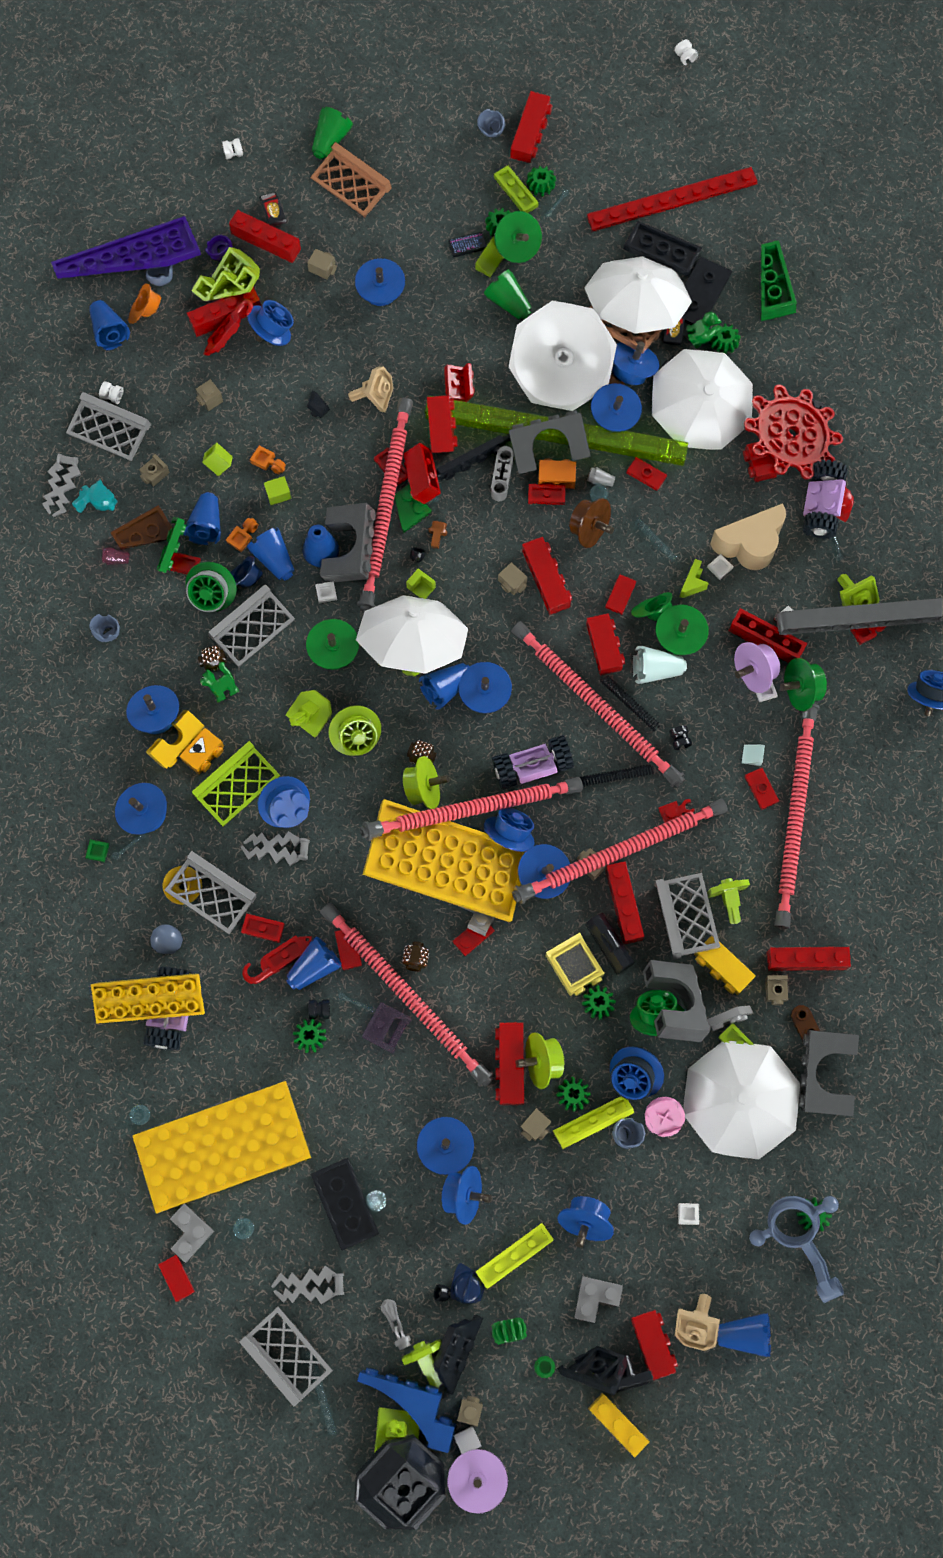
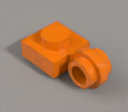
[250,445,286,474]
[226,518,258,552]

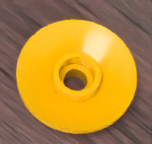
[163,866,202,905]

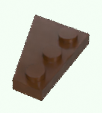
[110,505,172,550]

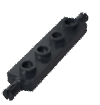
[436,433,511,481]

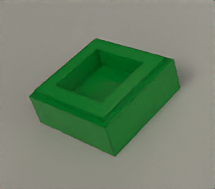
[85,839,110,863]

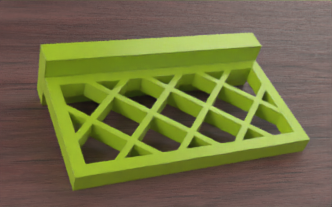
[192,741,280,827]

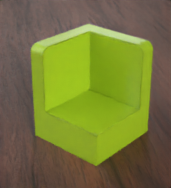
[202,442,233,476]
[264,476,292,505]
[406,568,436,599]

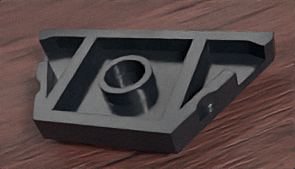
[433,1315,484,1395]
[557,1346,628,1395]

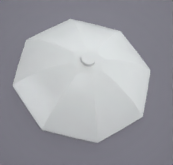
[584,257,692,334]
[509,301,617,411]
[652,349,753,450]
[356,595,468,674]
[683,1041,800,1159]

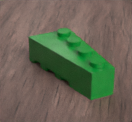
[761,240,797,321]

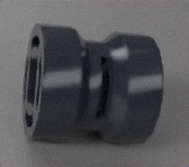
[669,726,692,750]
[309,999,330,1019]

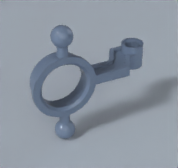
[749,1196,844,1303]

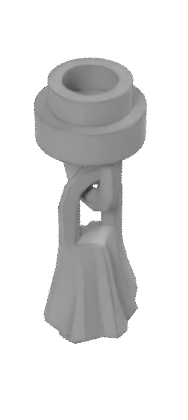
[380,1299,411,1350]

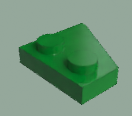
[395,484,432,533]

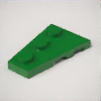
[156,517,186,573]

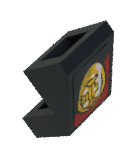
[259,192,287,226]
[663,312,686,346]

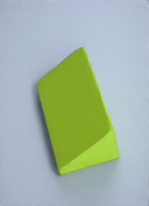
[475,237,503,277]

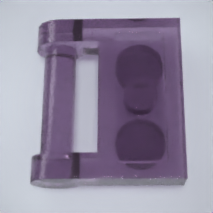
[362,1002,412,1054]

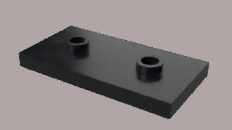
[623,221,702,276]
[685,257,733,325]
[311,1158,379,1251]

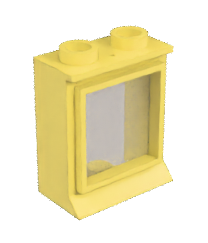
[546,933,605,996]

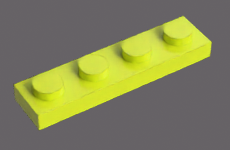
[553,1096,634,1149]
[475,1223,554,1289]

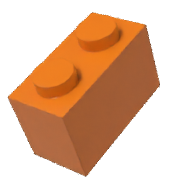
[538,459,576,489]

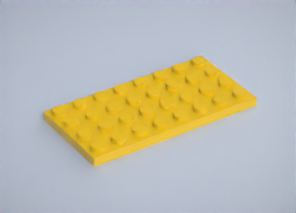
[363,799,526,922]
[132,1081,311,1214]

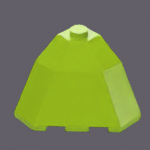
[192,247,260,301]

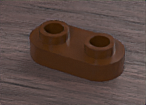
[791,1005,820,1041]

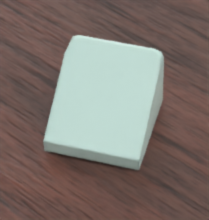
[742,745,765,766]

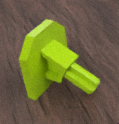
[837,574,880,606]
[286,690,332,738]
[707,878,750,924]
[402,1339,442,1388]
[375,1408,419,1452]

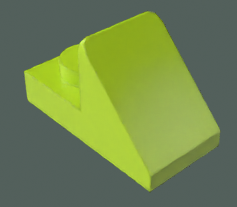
[679,559,709,598]

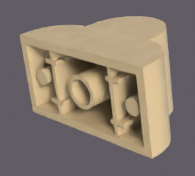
[710,503,786,570]

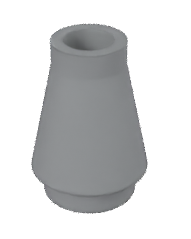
[587,467,615,487]

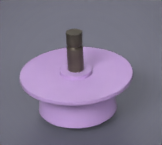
[734,642,780,693]
[448,1449,508,1513]

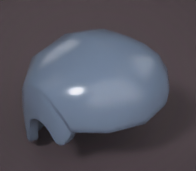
[477,109,505,137]
[146,265,173,286]
[89,614,120,642]
[150,924,183,954]
[612,1118,646,1149]

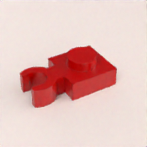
[850,626,886,645]
[658,799,695,823]

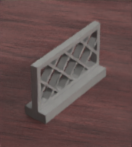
[66,392,151,461]
[209,584,295,667]
[165,851,257,934]
[656,873,720,959]
[239,1307,333,1407]

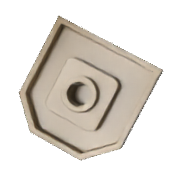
[348,366,393,413]
[675,1294,720,1351]

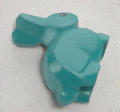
[72,479,118,513]

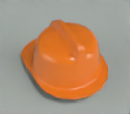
[128,284,161,324]

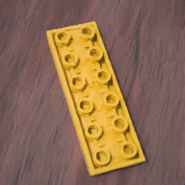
[91,974,205,1024]

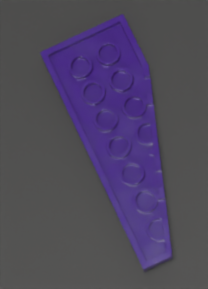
[51,216,201,279]

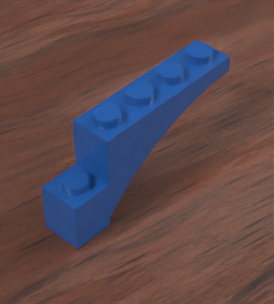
[358,1368,456,1453]

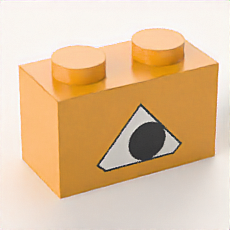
[180,728,224,774]

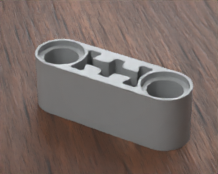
[491,446,514,501]

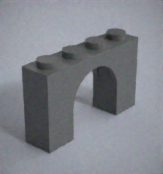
[509,410,591,474]
[320,503,376,583]
[642,960,710,1042]
[799,1030,859,1116]

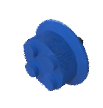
[258,776,310,828]

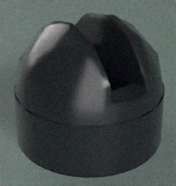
[410,547,426,563]
[434,1284,451,1302]

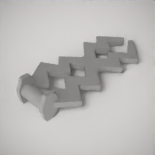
[42,454,81,517]
[241,831,310,866]
[271,1265,344,1305]

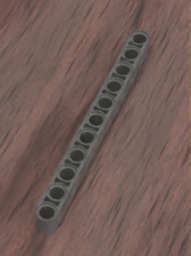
[775,598,943,635]

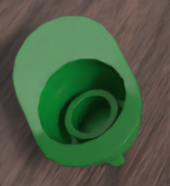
[631,592,673,622]

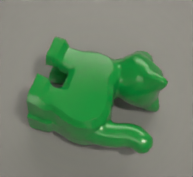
[686,312,722,349]
[200,662,239,703]

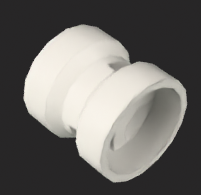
[675,40,698,65]
[222,138,243,160]
[99,381,124,404]

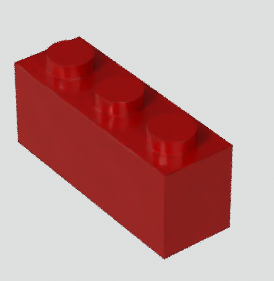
[427,395,458,453]
[403,443,441,504]
[586,613,625,676]
[631,1310,678,1380]

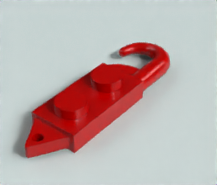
[204,299,253,356]
[242,935,312,984]

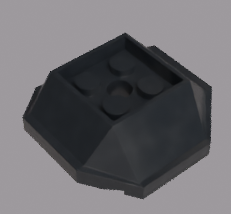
[354,1434,446,1530]

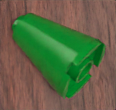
[312,107,353,160]
[484,269,532,320]

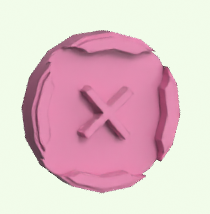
[644,1097,685,1137]

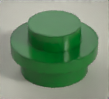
[534,1356,555,1378]

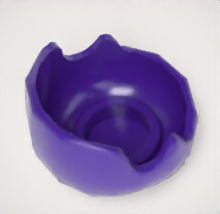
[205,235,233,261]

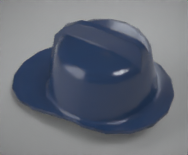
[231,556,263,587]
[450,1263,485,1304]

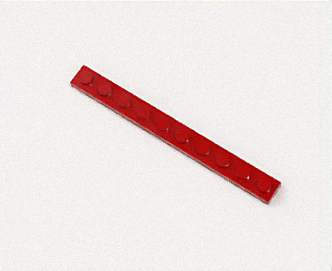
[587,167,758,232]

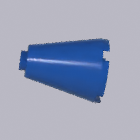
[89,300,130,350]
[184,492,221,545]
[302,525,339,567]
[247,527,294,581]
[419,663,470,710]
[286,936,342,990]
[717,1313,771,1357]

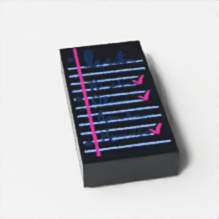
[448,232,487,258]

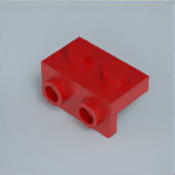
[444,363,475,403]

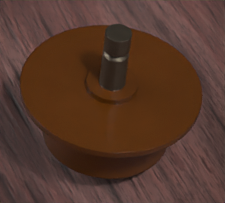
[569,498,614,548]

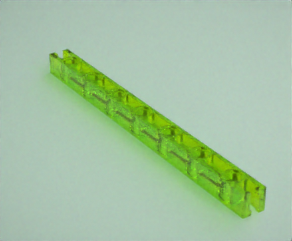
[425,396,689,466]

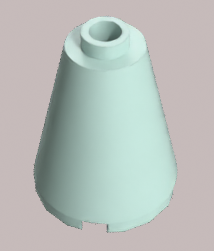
[633,646,687,684]

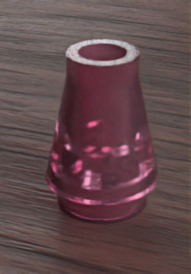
[102,547,130,565]

